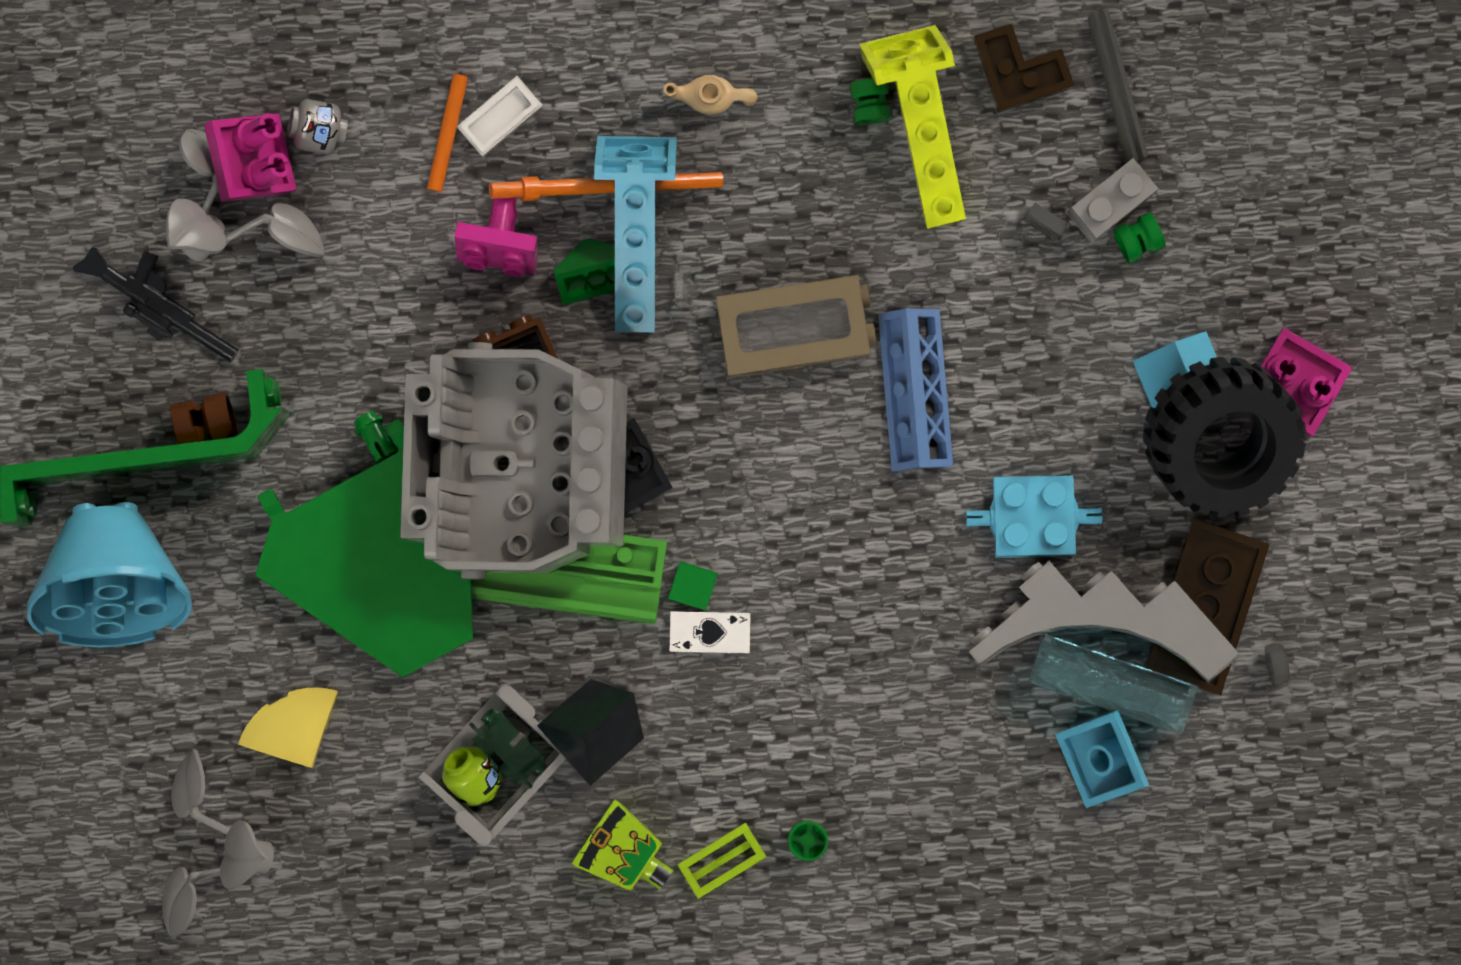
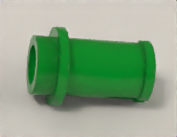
[354,411,398,464]

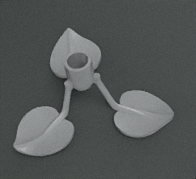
[166,129,325,262]
[162,748,274,939]

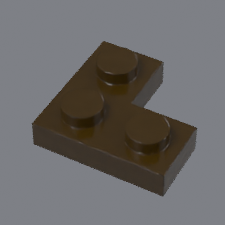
[973,24,1074,113]

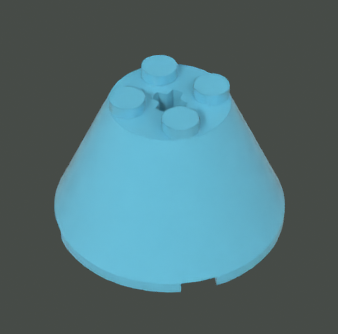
[27,502,192,647]

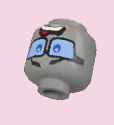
[287,99,348,154]

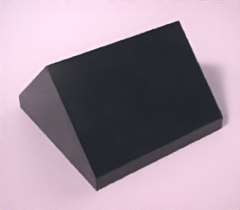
[537,679,644,786]

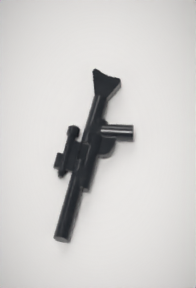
[73,247,239,363]

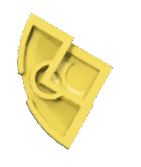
[238,688,338,768]

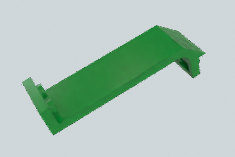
[0,369,291,527]

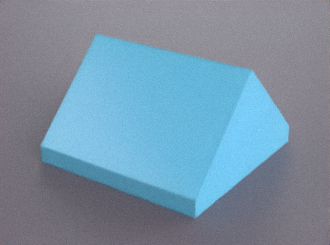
[1133,331,1217,408]
[1055,710,1149,808]

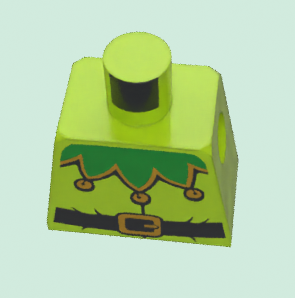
[572,799,674,891]

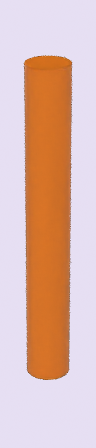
[427,74,468,193]

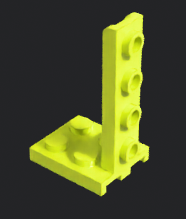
[859,25,966,229]

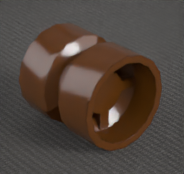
[170,391,238,444]

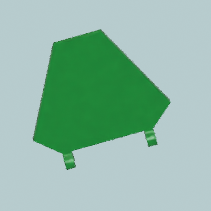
[255,419,473,678]

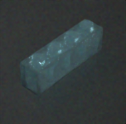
[1028,634,1199,735]

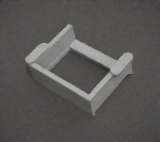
[419,685,566,845]

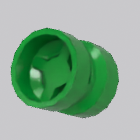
[849,78,893,125]
[1113,212,1166,264]
[788,820,828,861]

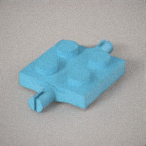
[966,476,1103,558]

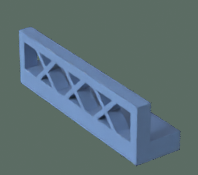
[878,308,953,472]

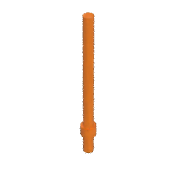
[489,172,723,201]

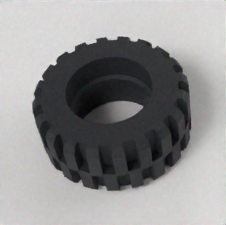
[1143,357,1306,518]

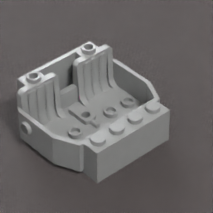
[401,342,628,579]

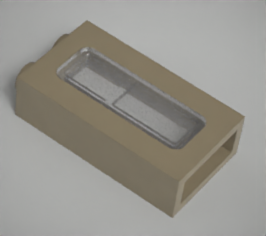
[716,275,877,379]

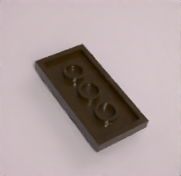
[1143,519,1270,696]

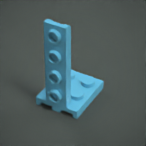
[594,136,677,333]

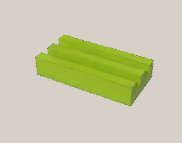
[677,822,766,899]

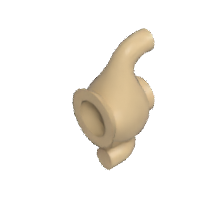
[663,75,758,115]

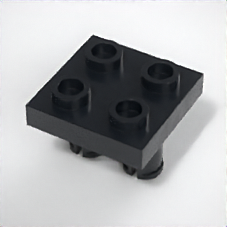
[624,418,673,515]

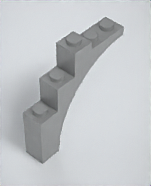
[969,561,1239,683]

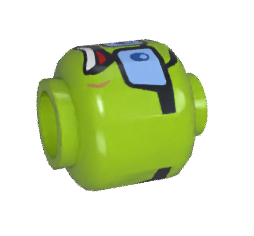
[442,746,502,806]

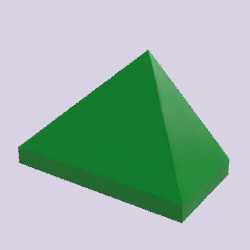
[553,238,615,305]

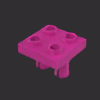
[204,113,297,202]
[454,198,538,277]
[1260,328,1353,437]

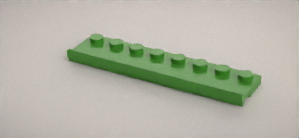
[471,535,667,625]

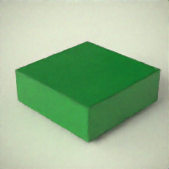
[668,561,718,611]

